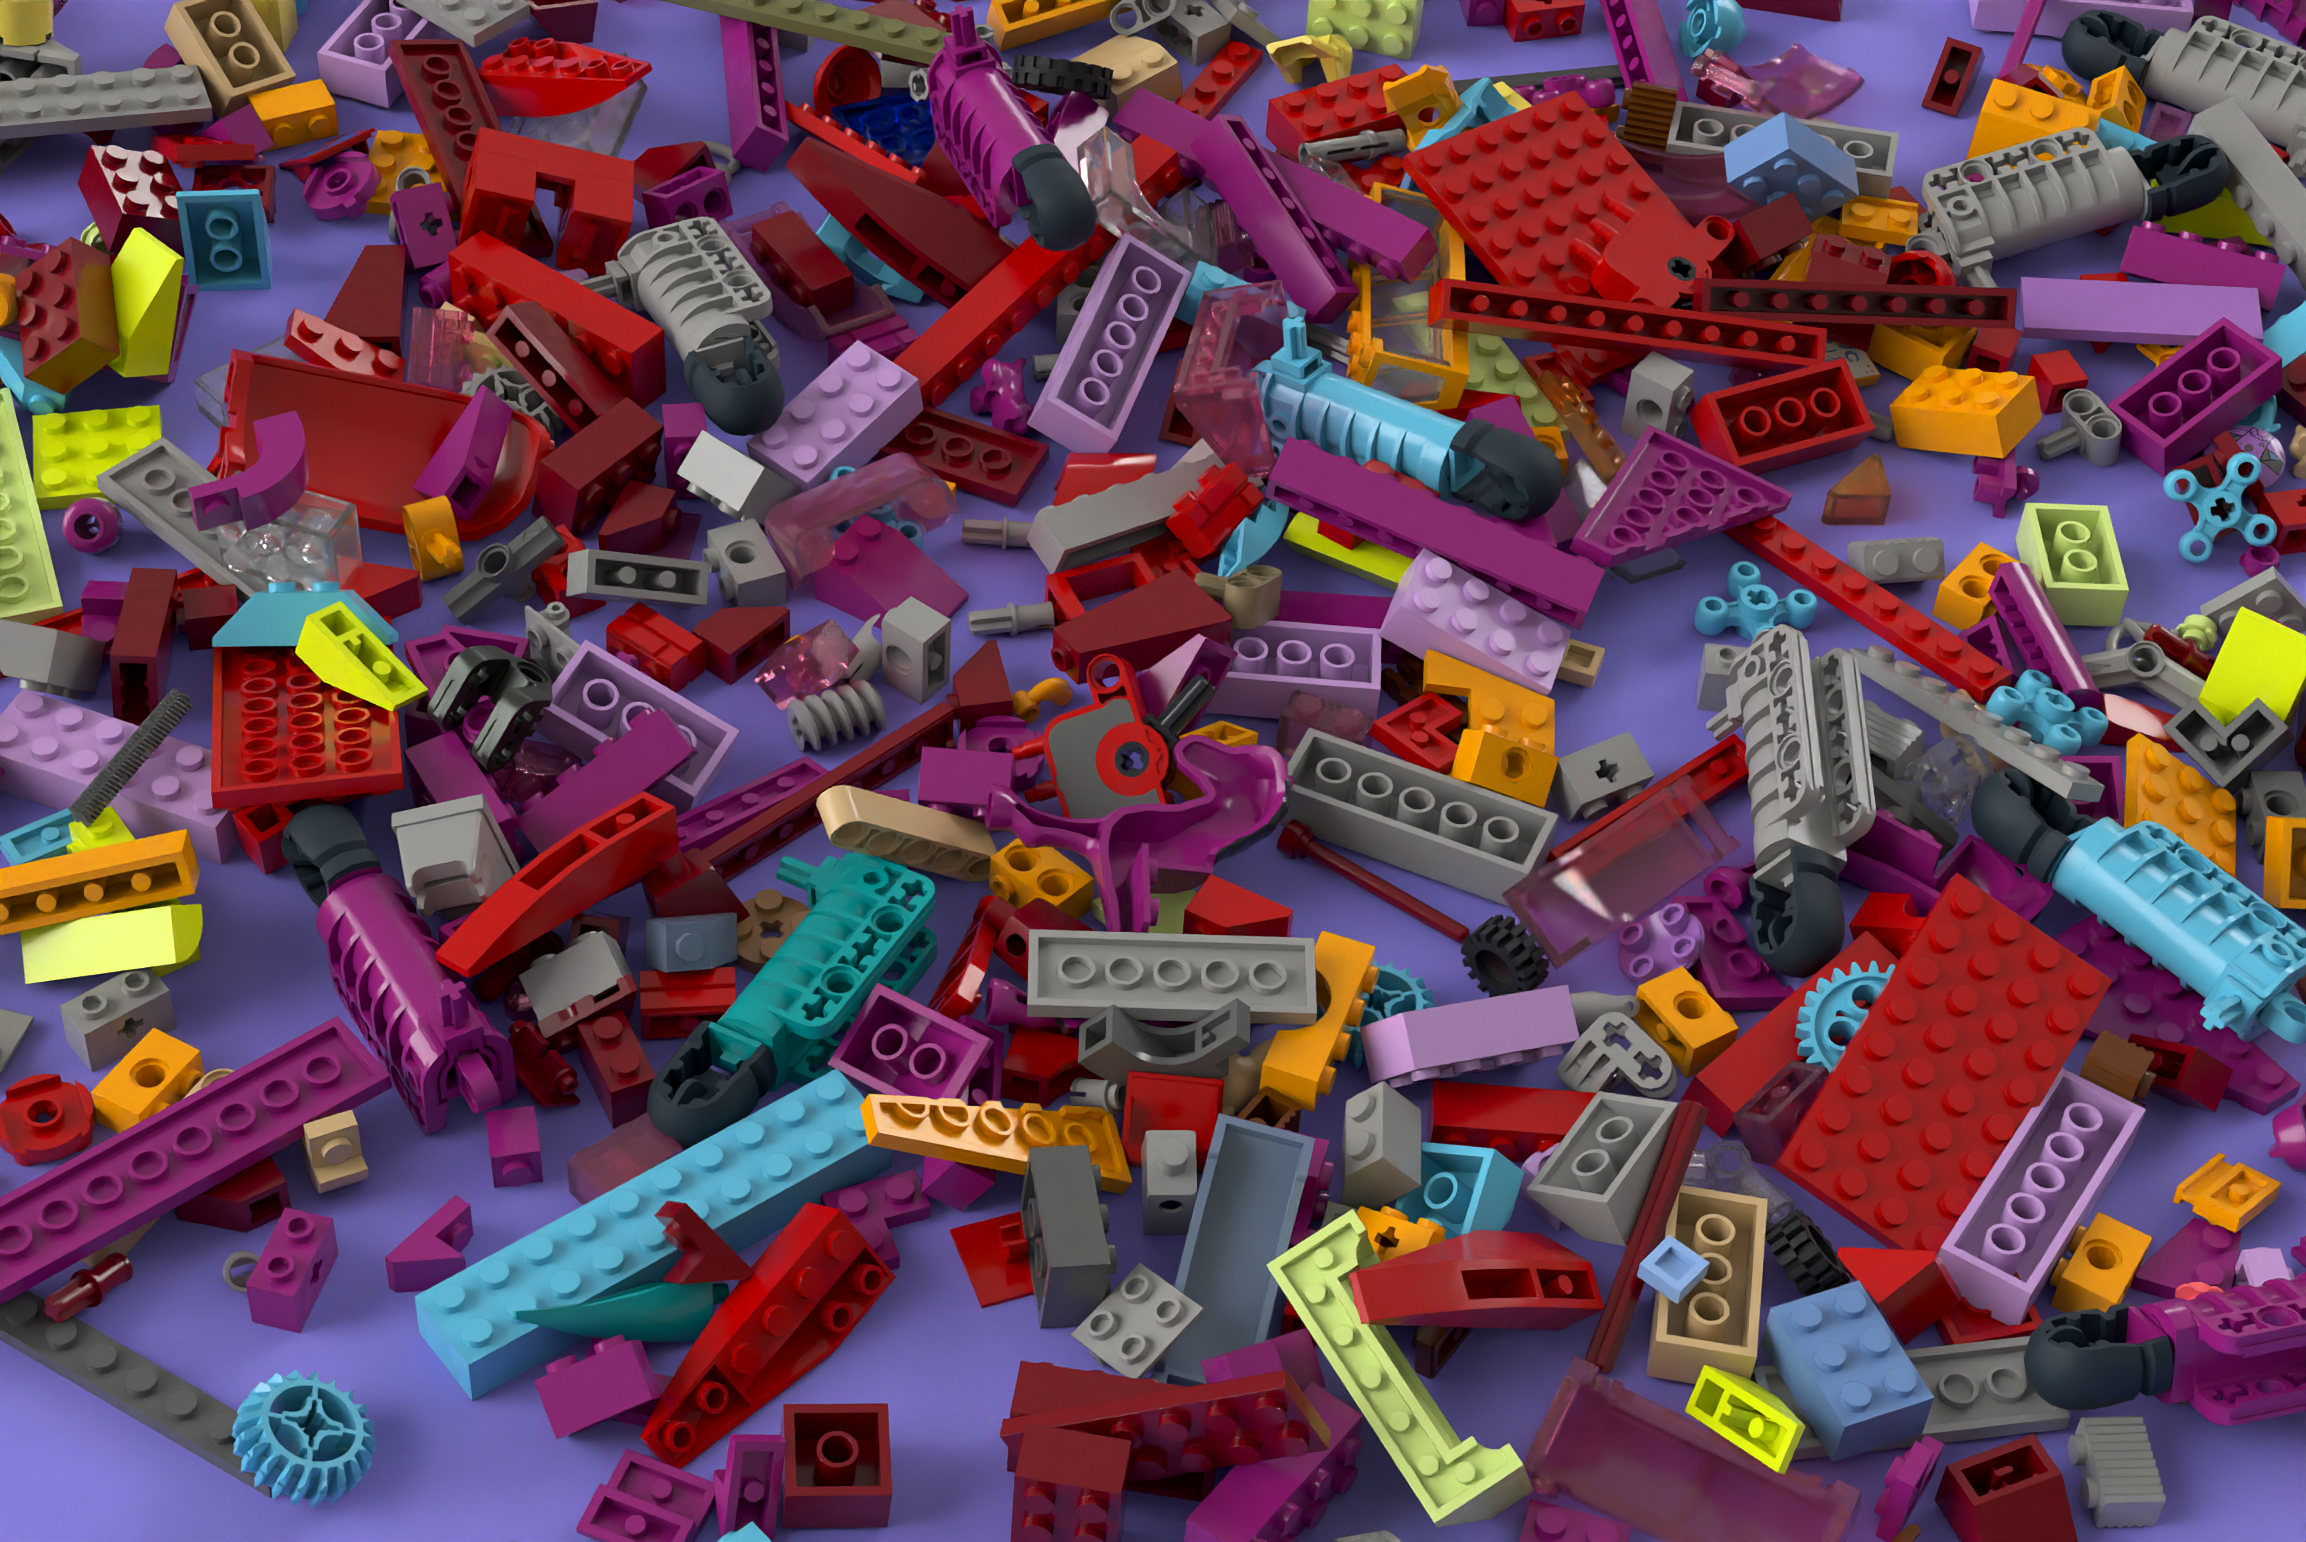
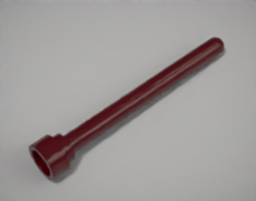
[1277,819,1470,943]

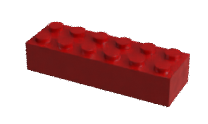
[448,230,666,409]

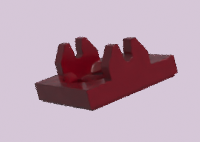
[192,165,276,223]

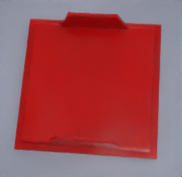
[1121,1070,1225,1173]

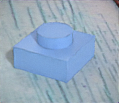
[1637,1235,1710,1304]

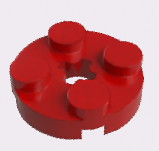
[0,1074,96,1167]

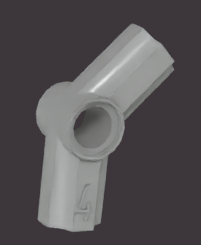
[2080,641,2206,711]

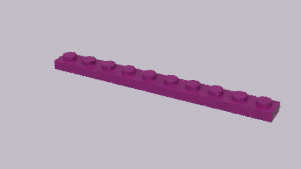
[438,756,829,945]

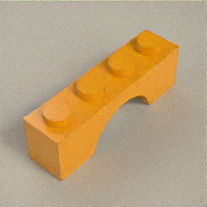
[1259,930,1380,1112]

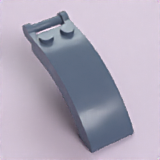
[1151,1113,1315,1387]

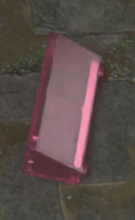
[1173,279,1290,478]
[1523,1356,1861,1542]

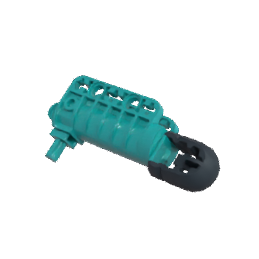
[647,852,937,1150]

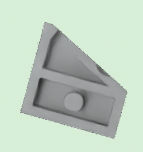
[1209,0,1283,47]

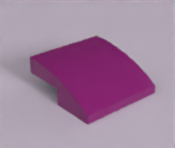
[576,1448,716,1542]

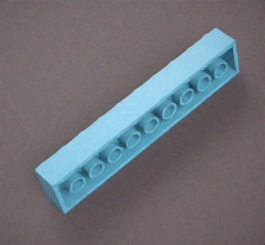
[415,1068,893,1401]

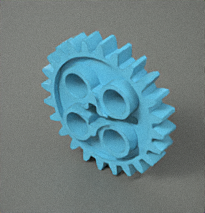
[1795,961,1896,1087]

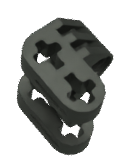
[427,645,553,772]

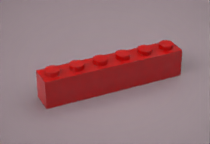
[1681,930,1899,1139]

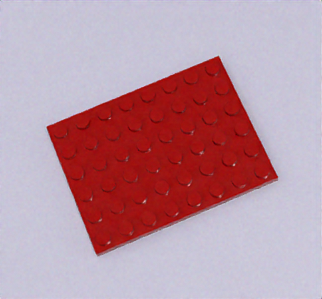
[1401,90,1738,388]

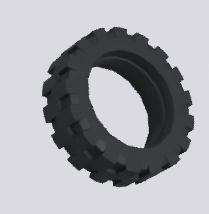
[1012,55,1114,100]

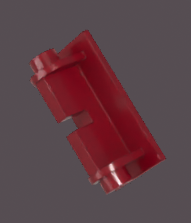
[508,1019,581,1108]

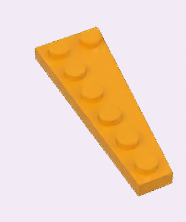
[860,1094,1132,1194]

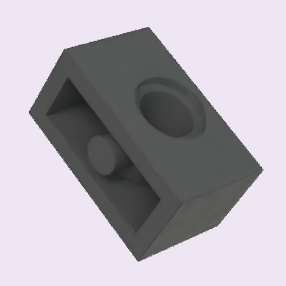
[2236,771,2306,865]

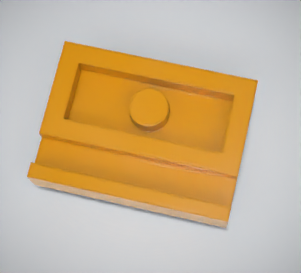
[1839,195,1918,246]
[2172,1152,2282,1233]

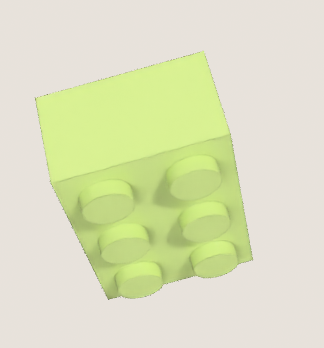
[1305,0,1424,60]
[2015,503,2129,627]

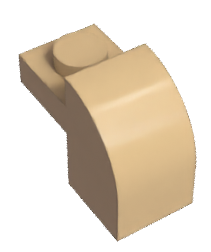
[299,1109,369,1194]

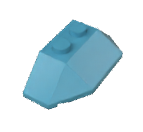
[212,581,398,647]

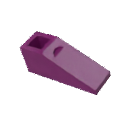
[412,385,513,522]

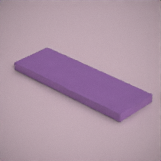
[2019,277,2264,346]

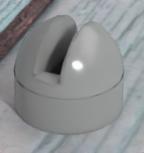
[223,1250,260,1292]

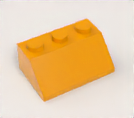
[1966,78,2102,169]

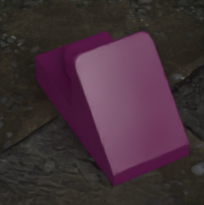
[80,580,129,663]
[385,1195,474,1293]
[713,1434,786,1542]

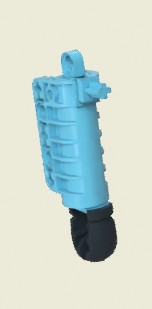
[1246,316,1562,521]
[1970,767,2306,1044]

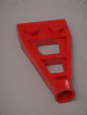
[927,895,1006,1022]

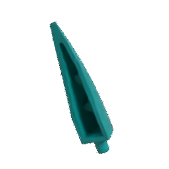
[513,1281,730,1342]

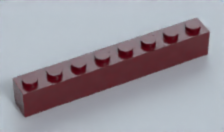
[1692,277,2017,329]

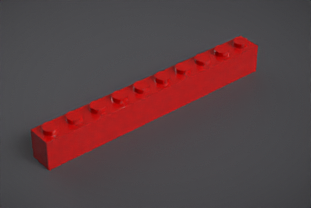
[892,133,1182,408]
[1427,278,1827,374]

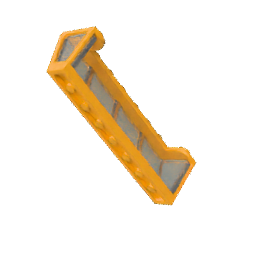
[1346,181,1469,410]

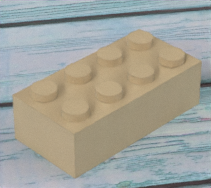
[1647,1185,1768,1384]

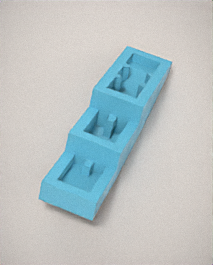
[1218,499,1289,578]

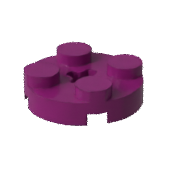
[302,151,382,220]
[957,715,1045,791]

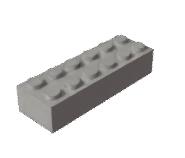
[1662,101,1900,199]
[1279,727,1559,911]

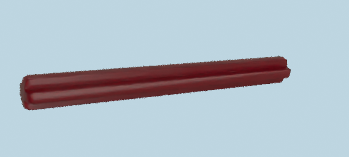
[1584,1100,1708,1375]

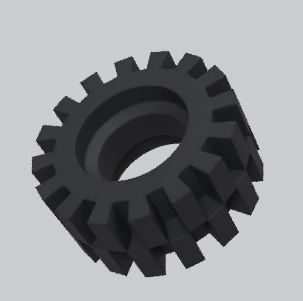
[1461,914,1549,997]
[1765,1209,1850,1297]

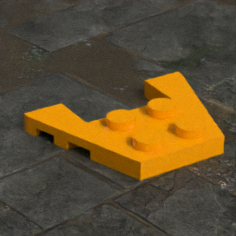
[1423,649,1555,776]

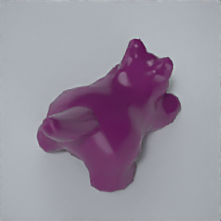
[969,357,1038,435]

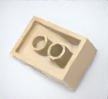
[1070,34,1183,119]

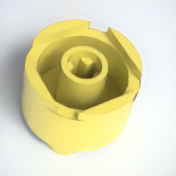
[0,0,54,46]

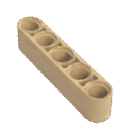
[816,785,997,883]

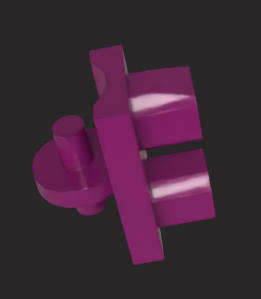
[1972,447,2040,519]

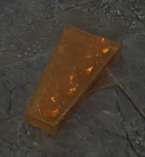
[1536,369,1627,485]

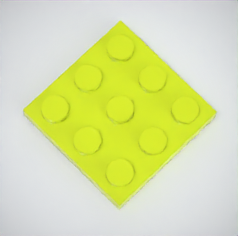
[33,405,162,511]

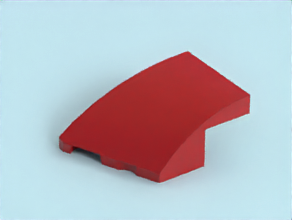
[1051,452,1157,507]

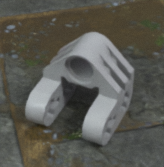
[1555,1011,1678,1100]

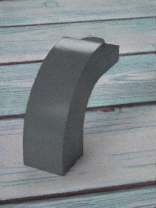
[1078,998,1250,1087]

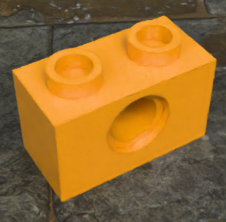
[1449,724,1559,808]
[1632,966,1739,1078]
[91,1027,205,1133]
[2049,1211,2153,1313]

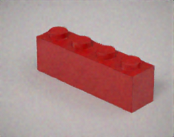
[1428,1080,1597,1162]

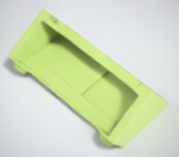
[1267,1209,1534,1527]

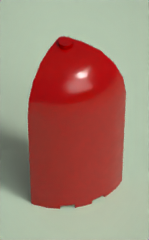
[217,349,555,542]

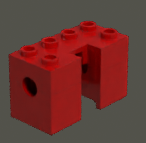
[458,126,634,277]

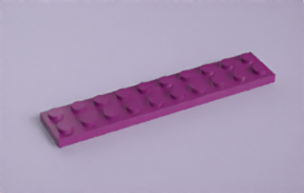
[0,1016,392,1305]

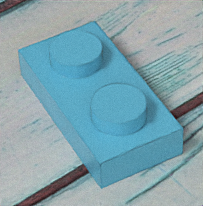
[0,808,75,866]

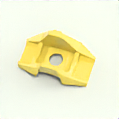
[1266,34,1353,84]

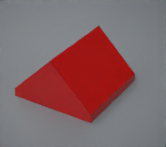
[1837,1247,1961,1345]

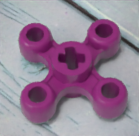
[1511,74,1615,108]

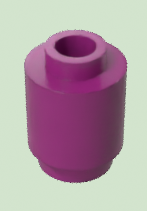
[419,260,452,311]

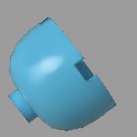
[1678,0,1746,61]

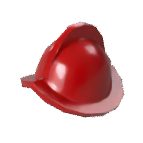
[813,45,882,124]

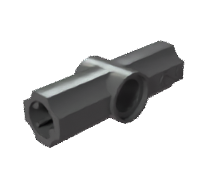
[441,516,566,626]
[1846,764,1959,860]

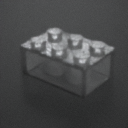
[216,470,364,590]

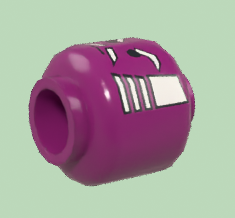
[62,497,124,554]

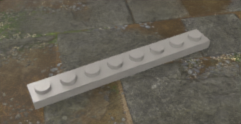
[1849,645,2105,802]

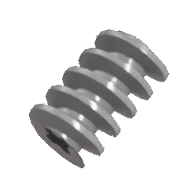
[787,680,886,751]

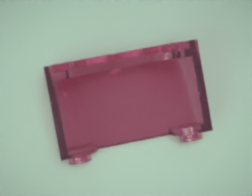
[764,452,959,591]

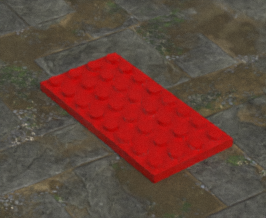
[211,616,404,811]
[1772,873,2113,1254]

